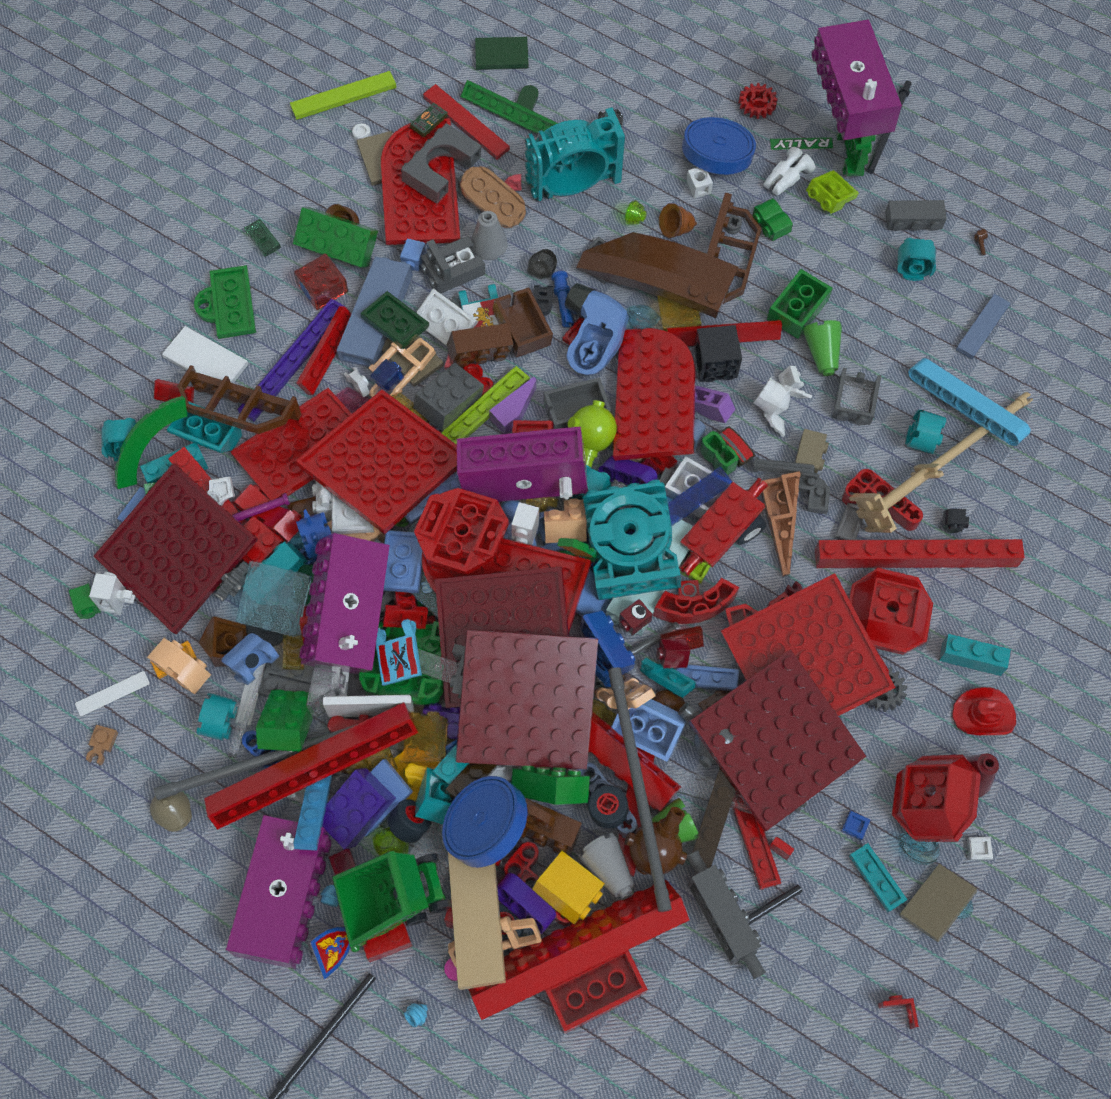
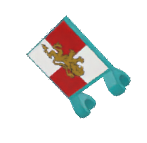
[458,284,499,328]

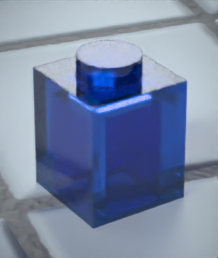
[370,359,404,394]

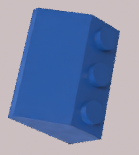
[580,611,635,675]

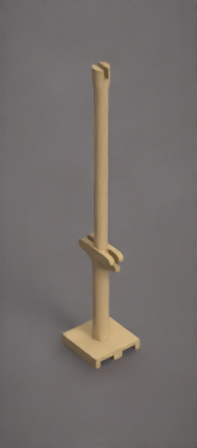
[849,392,1033,533]

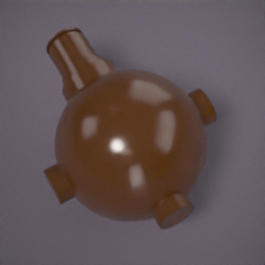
[625,807,687,875]

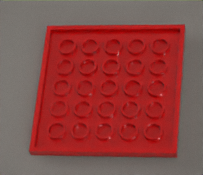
[296,389,457,534]
[721,573,896,716]

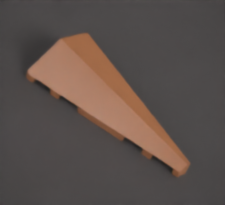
[761,471,800,577]

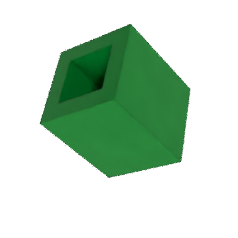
[68,583,101,619]

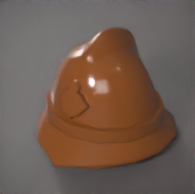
[659,203,697,238]

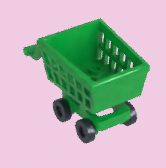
[332,851,452,952]

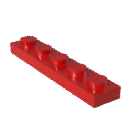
[296,306,351,395]
[168,447,247,526]

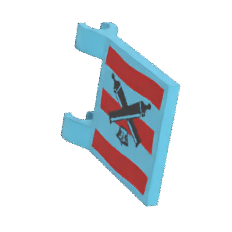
[376,619,422,686]

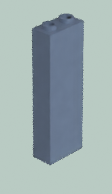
[337,256,413,367]

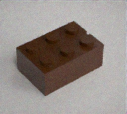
[492,287,553,358]
[446,323,514,367]

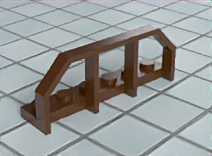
[707,193,761,304]
[177,365,301,434]

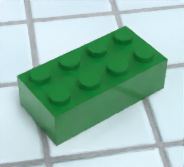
[293,207,378,267]

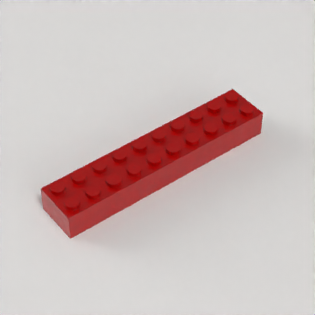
[468,880,690,1020]

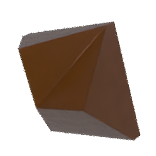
[199,616,247,667]

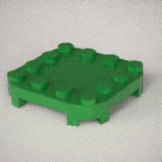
[836,133,876,177]
[359,621,444,705]

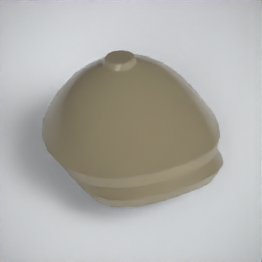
[150,792,192,832]

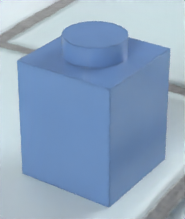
[400,238,426,271]

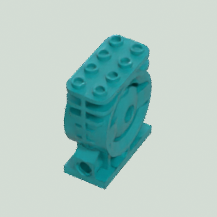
[525,107,625,202]
[583,480,681,600]

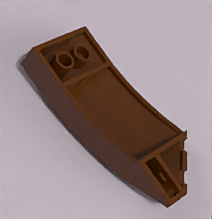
[576,232,739,318]

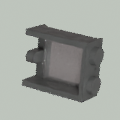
[832,367,881,425]

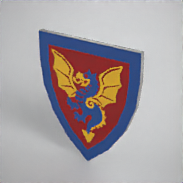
[308,927,350,980]

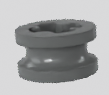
[725,215,742,234]

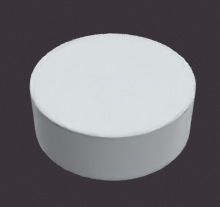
[352,123,371,141]

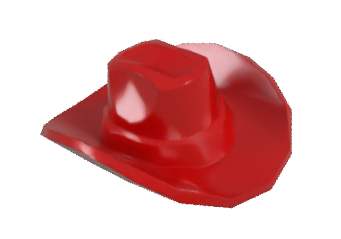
[952,687,1016,735]

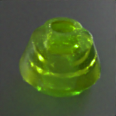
[625,200,647,225]

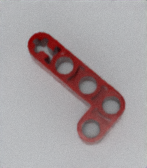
[842,469,923,531]
[504,842,572,926]

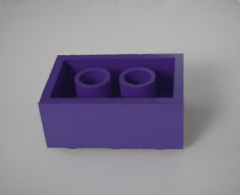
[322,768,396,850]

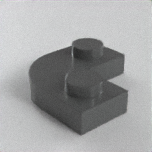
[799,473,830,514]

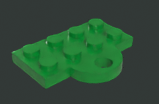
[194,265,256,339]

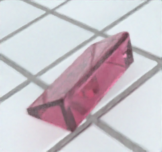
[336,387,370,414]

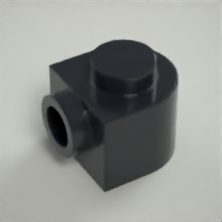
[943,509,969,533]

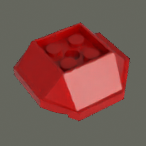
[414,488,509,575]
[849,568,933,655]
[892,754,981,842]

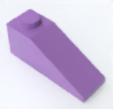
[489,377,536,434]
[695,385,735,423]

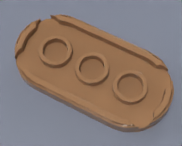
[460,166,526,228]

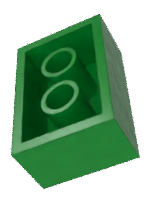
[767,269,833,339]
[256,689,315,752]
[512,766,590,805]

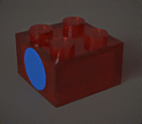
[294,253,349,310]

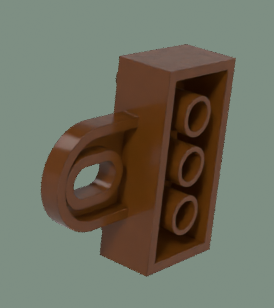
[520,798,582,856]

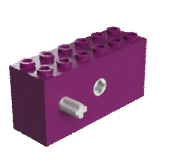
[812,19,902,140]
[457,426,588,502]
[299,533,390,674]
[226,815,332,969]

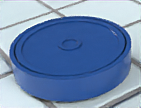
[682,117,756,175]
[442,776,527,868]

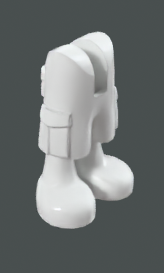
[763,147,816,196]

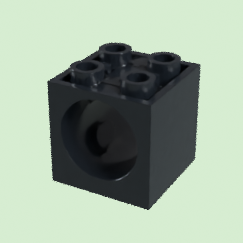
[694,325,742,382]

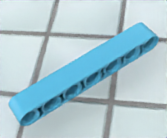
[908,358,1031,446]

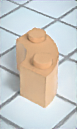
[147,638,211,694]

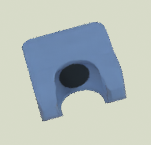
[221,633,280,685]

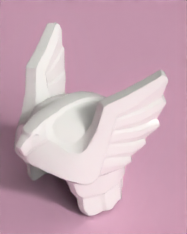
[753,378,812,437]

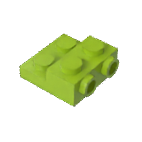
[806,170,859,214]

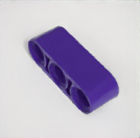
[598,455,658,487]
[497,873,556,934]

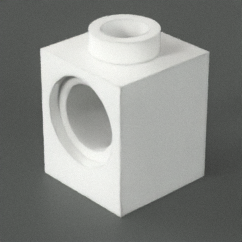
[686,167,713,199]

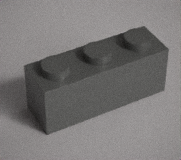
[885,200,947,231]

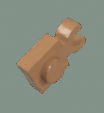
[86,725,118,765]

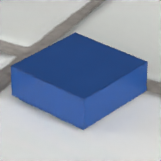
[841,810,870,841]

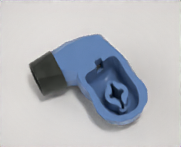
[565,283,629,376]

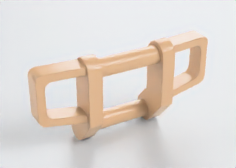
[368,338,436,399]
[595,673,656,710]
[448,916,541,968]

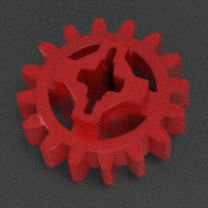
[738,83,778,119]

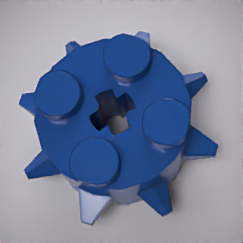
[296,509,331,559]

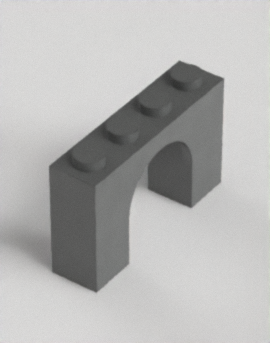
[401,123,482,203]

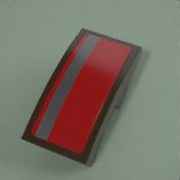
[718,426,756,467]

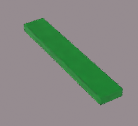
[460,80,558,134]

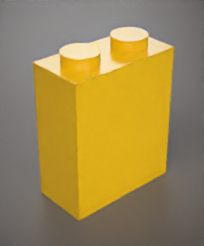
[532,851,605,925]

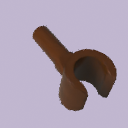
[974,229,988,256]

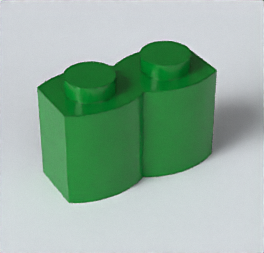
[752,198,793,241]
[700,431,739,477]

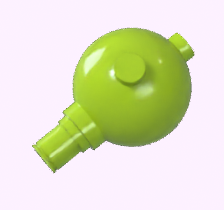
[568,400,617,468]

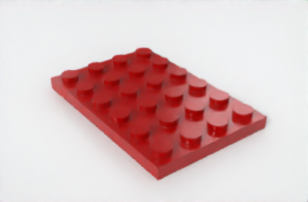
[230,388,352,501]

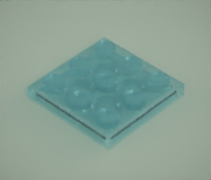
[235,561,312,637]

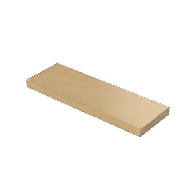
[448,852,506,990]

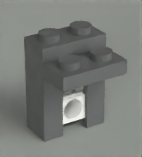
[420,236,486,294]

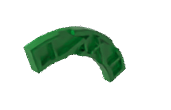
[115,396,187,489]
[557,538,597,563]

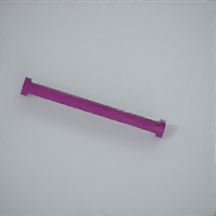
[232,493,290,521]

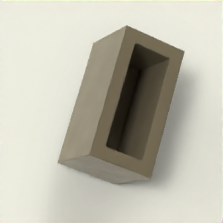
[795,429,829,473]

